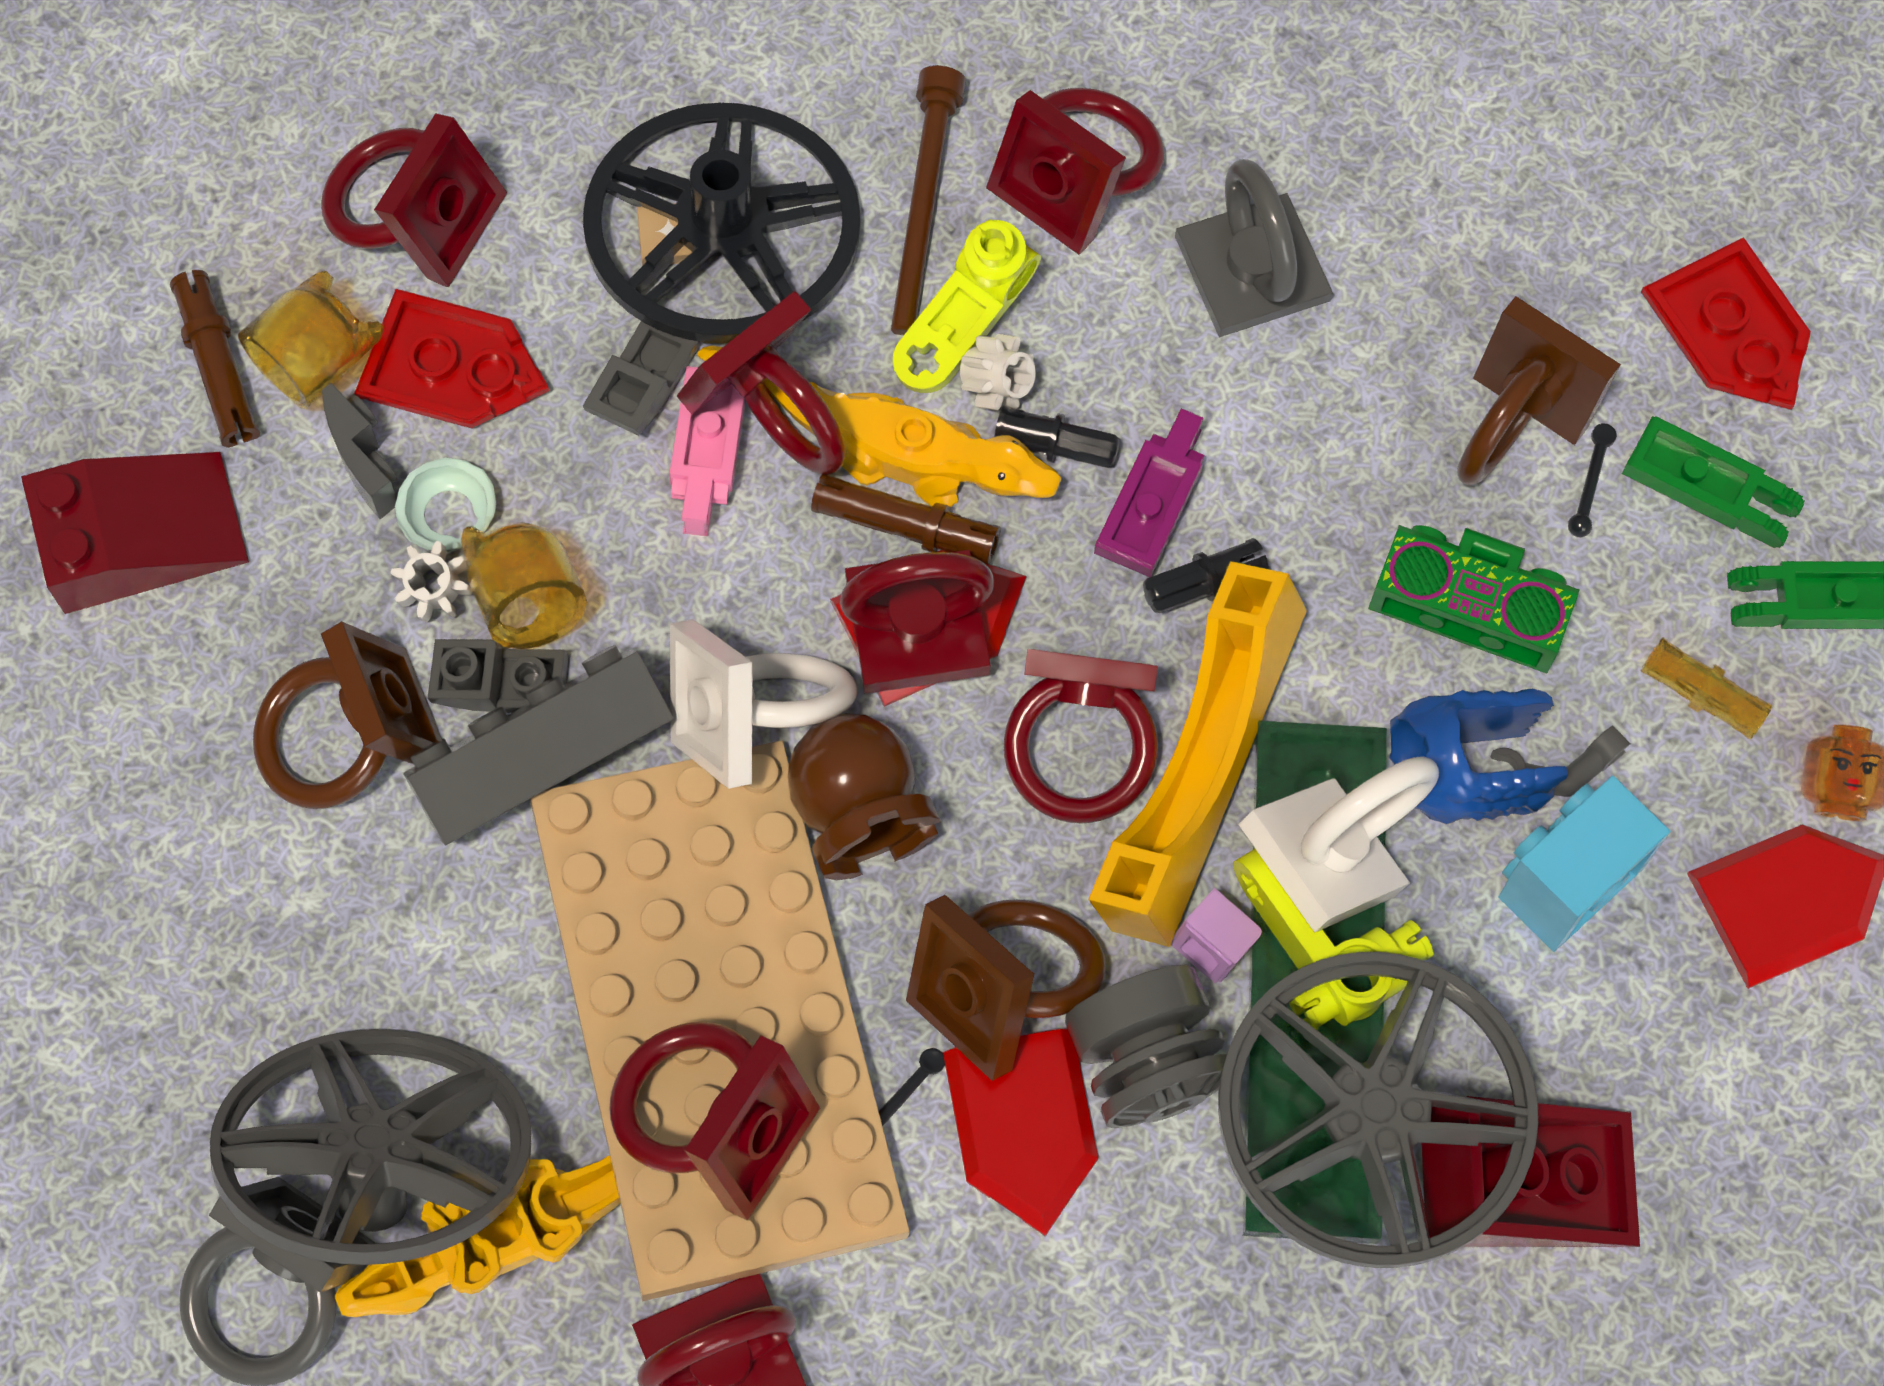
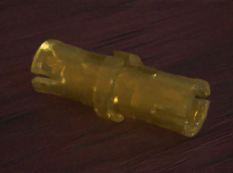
[1640,637,1773,739]

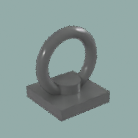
[1175,159,1333,338]
[179,1177,377,1386]

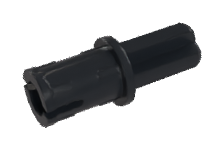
[994,405,1120,468]
[1143,538,1269,613]

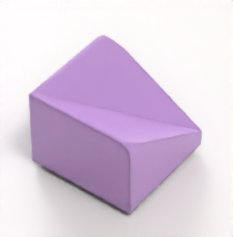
[1171,888,1262,984]

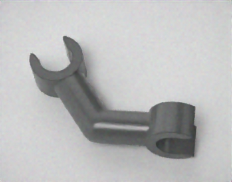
[1490,725,1631,797]

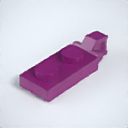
[1094,408,1205,577]

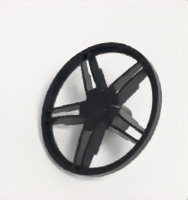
[583,102,860,343]

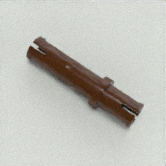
[169,270,260,448]
[811,474,1001,565]

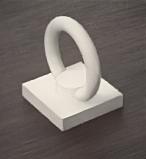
[670,619,857,789]
[1238,757,1439,933]

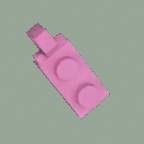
[669,366,746,536]

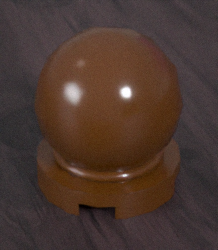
[787,713,941,881]

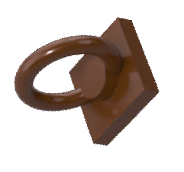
[1457,296,1621,485]
[253,621,442,809]
[906,895,1106,1081]

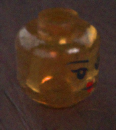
[1801,725,1884,822]

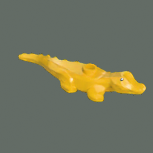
[697,345,1061,508]
[335,1155,620,1317]

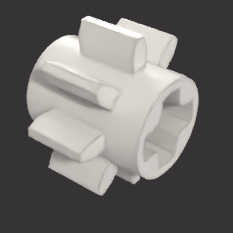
[960,334,1036,411]
[391,541,473,622]

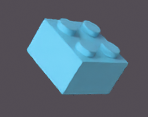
[1498,775,1671,952]

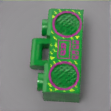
[1368,525,1580,674]

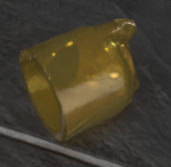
[238,271,385,410]
[461,522,587,649]

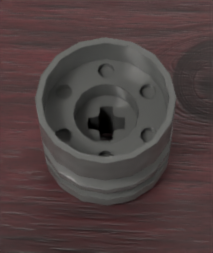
[1065,964,1226,1129]

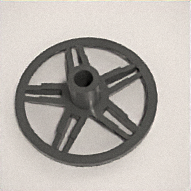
[1218,952,1538,1268]
[210,1029,531,1265]

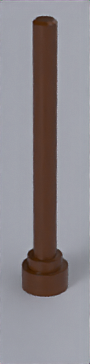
[891,65,966,335]

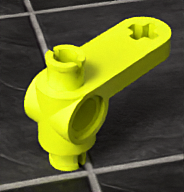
[893,219,1041,393]
[1233,848,1434,1030]

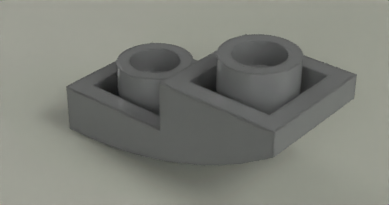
[322,383,398,519]
[427,639,570,713]

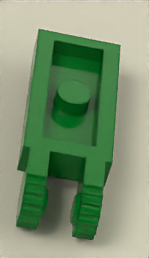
[1622,416,1805,548]
[1727,561,1884,629]

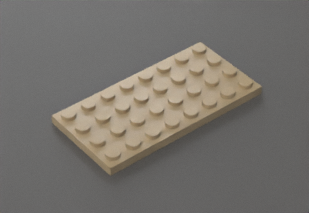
[530,740,910,1302]

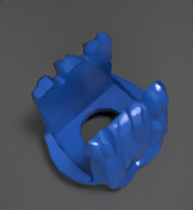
[1389,689,1568,824]

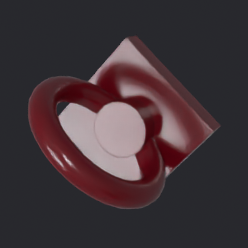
[986,88,1164,255]
[321,113,507,287]
[677,291,846,475]
[840,550,994,694]
[1003,649,1158,824]
[609,1022,820,1221]
[632,1274,806,1386]

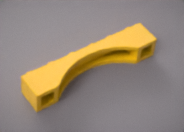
[1088,561,1307,947]

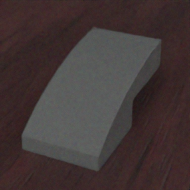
[583,321,700,436]

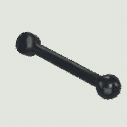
[1568,423,1617,538]
[879,1048,945,1126]

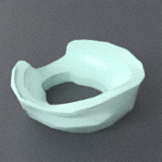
[395,457,496,553]

